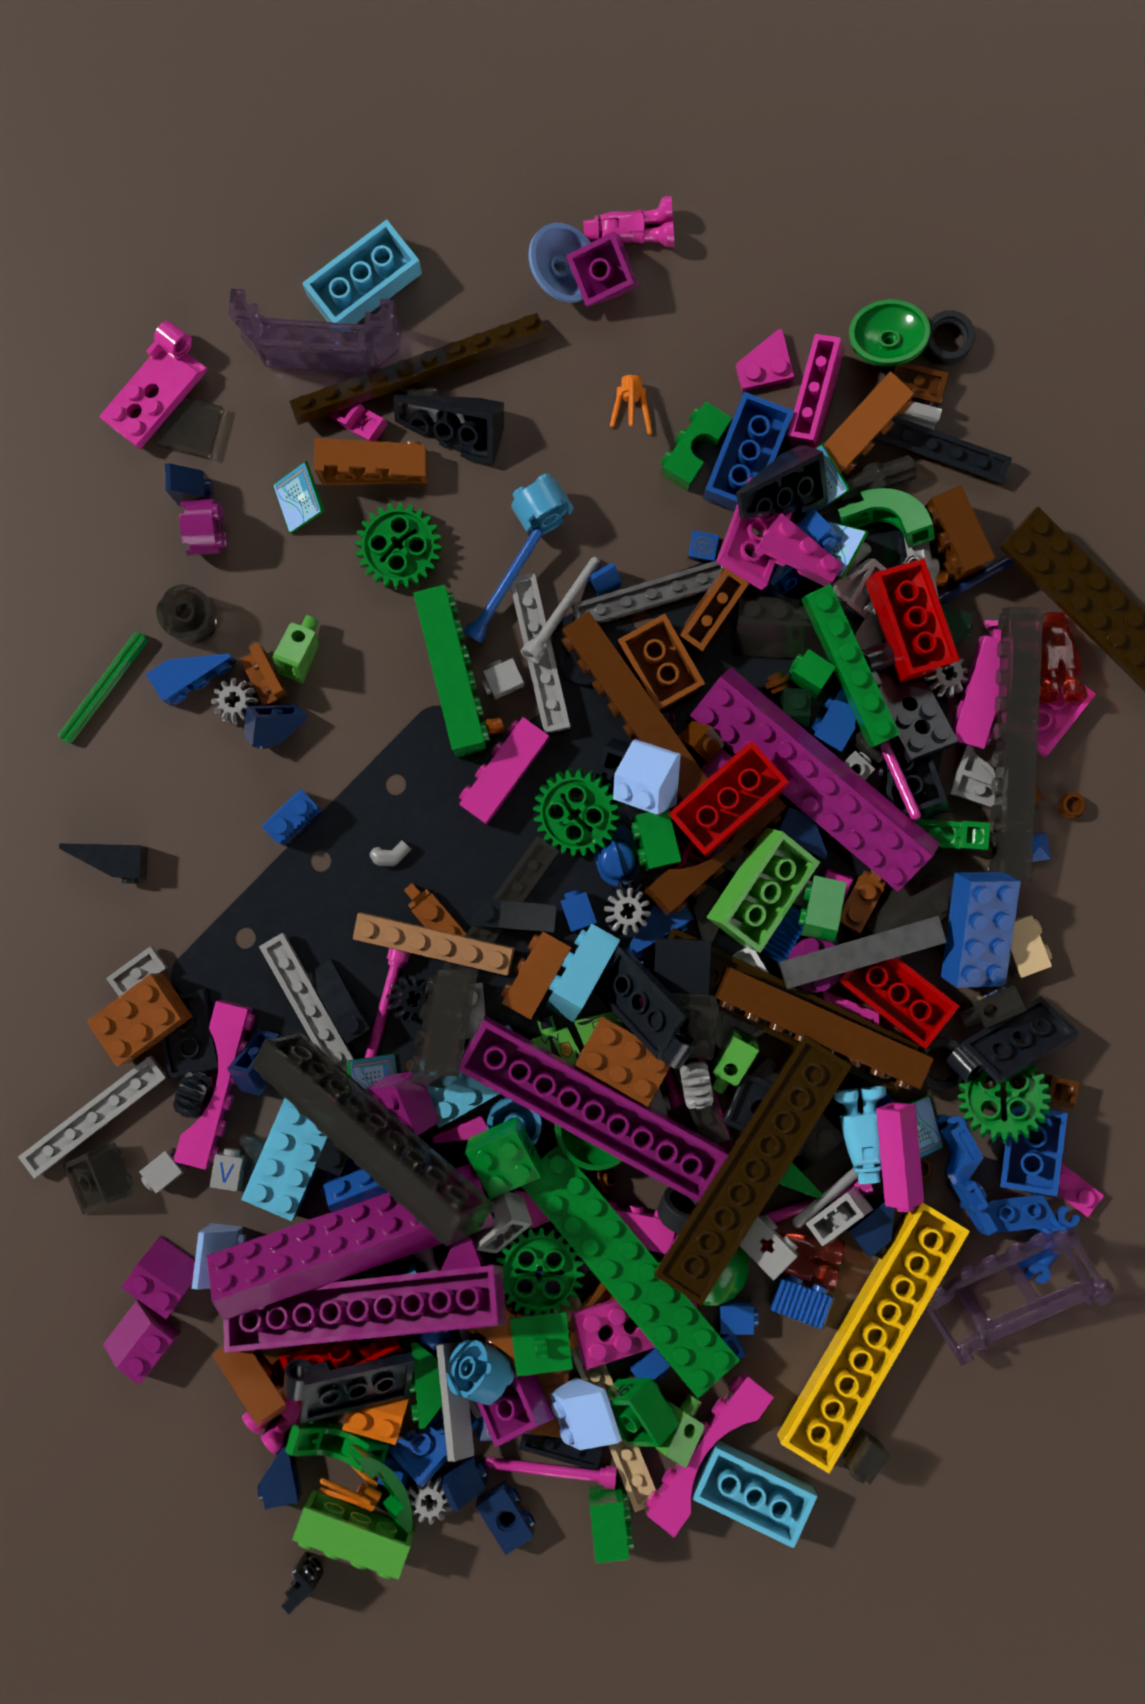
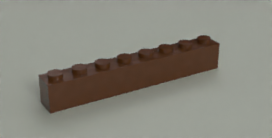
[561,611,708,805]
[714,967,934,1090]

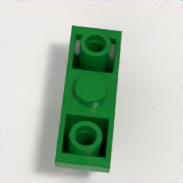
[406,1339,442,1429]

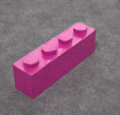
[787,334,845,449]
[952,635,1018,749]
[459,717,549,825]

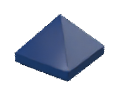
[1019,833,1051,863]

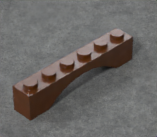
[644,796,787,916]

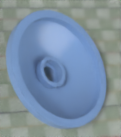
[528,223,591,303]

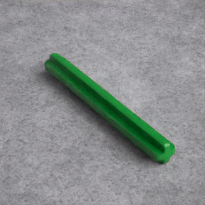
[58,631,148,744]

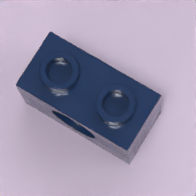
[476,1480,536,1555]

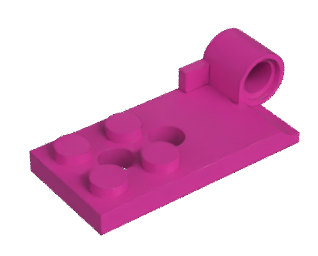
[99,321,208,450]
[716,477,792,590]
[571,1297,698,1369]

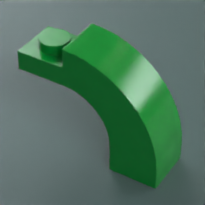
[838,488,935,548]
[285,1419,390,1473]

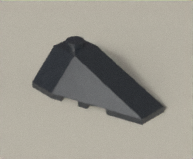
[394,395,504,465]
[736,444,828,519]
[886,705,950,820]

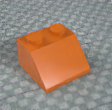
[342,1381,411,1445]

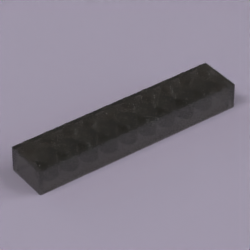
[252,1032,495,1246]

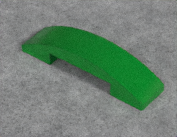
[913,819,990,850]
[346,1444,412,1534]

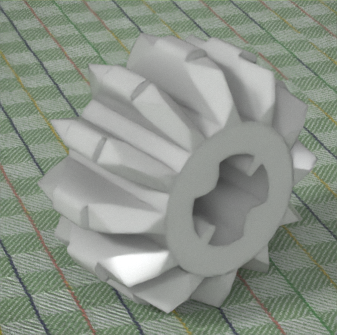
[924,658,969,698]
[211,678,259,725]
[604,888,651,935]
[680,1061,714,1109]
[408,1475,451,1524]

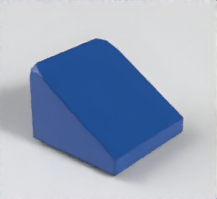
[590,562,622,596]

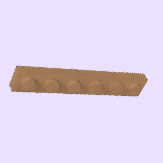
[353,912,515,975]

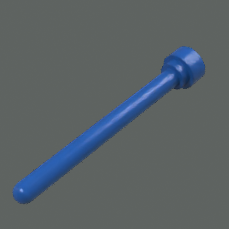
[463,527,543,643]

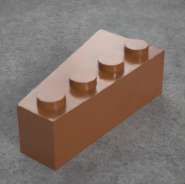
[314,438,428,485]

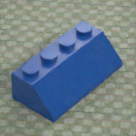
[324,1140,441,1213]

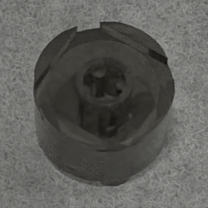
[156,584,217,644]

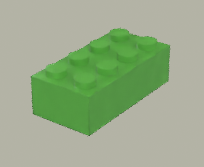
[706,827,820,953]
[292,1489,416,1580]

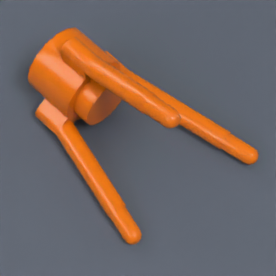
[610,375,652,435]
[319,1465,382,1512]

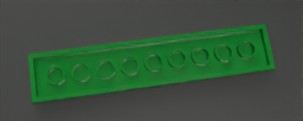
[522,1145,740,1398]

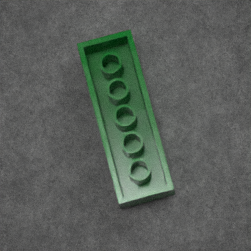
[413,585,491,758]

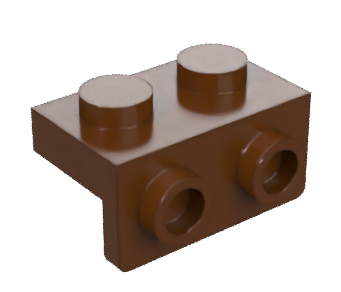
[893,363,948,407]

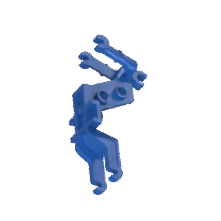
[936,1115,1080,1284]

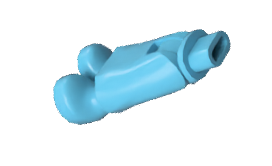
[834,1086,886,1184]

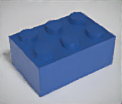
[1000,1107,1068,1197]

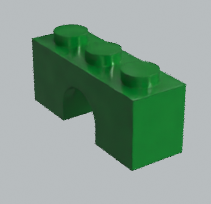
[660,401,732,492]

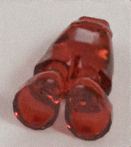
[1035,612,1088,704]
[762,1233,845,1292]

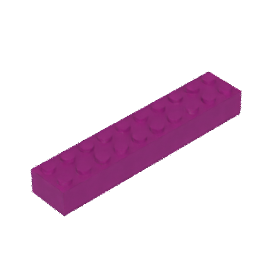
[690,668,940,892]
[456,1015,728,1202]
[207,1164,495,1320]
[223,1265,507,1353]

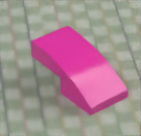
[328,403,388,441]

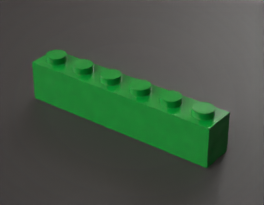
[801,584,900,747]

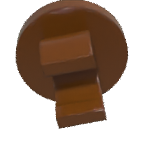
[585,1169,615,1194]

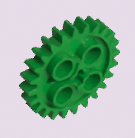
[355,502,442,590]
[533,768,621,856]
[958,1066,1051,1144]
[496,1225,584,1316]

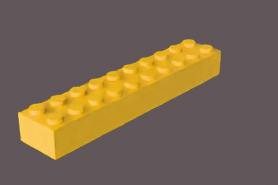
[777,1202,970,1474]

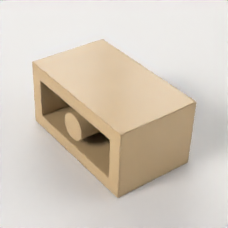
[1009,915,1052,978]

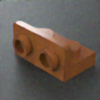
[240,642,288,706]

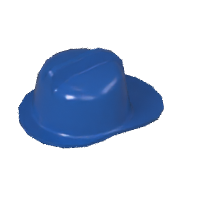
[594,823,640,886]

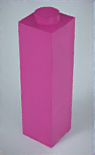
[876,1102,924,1212]

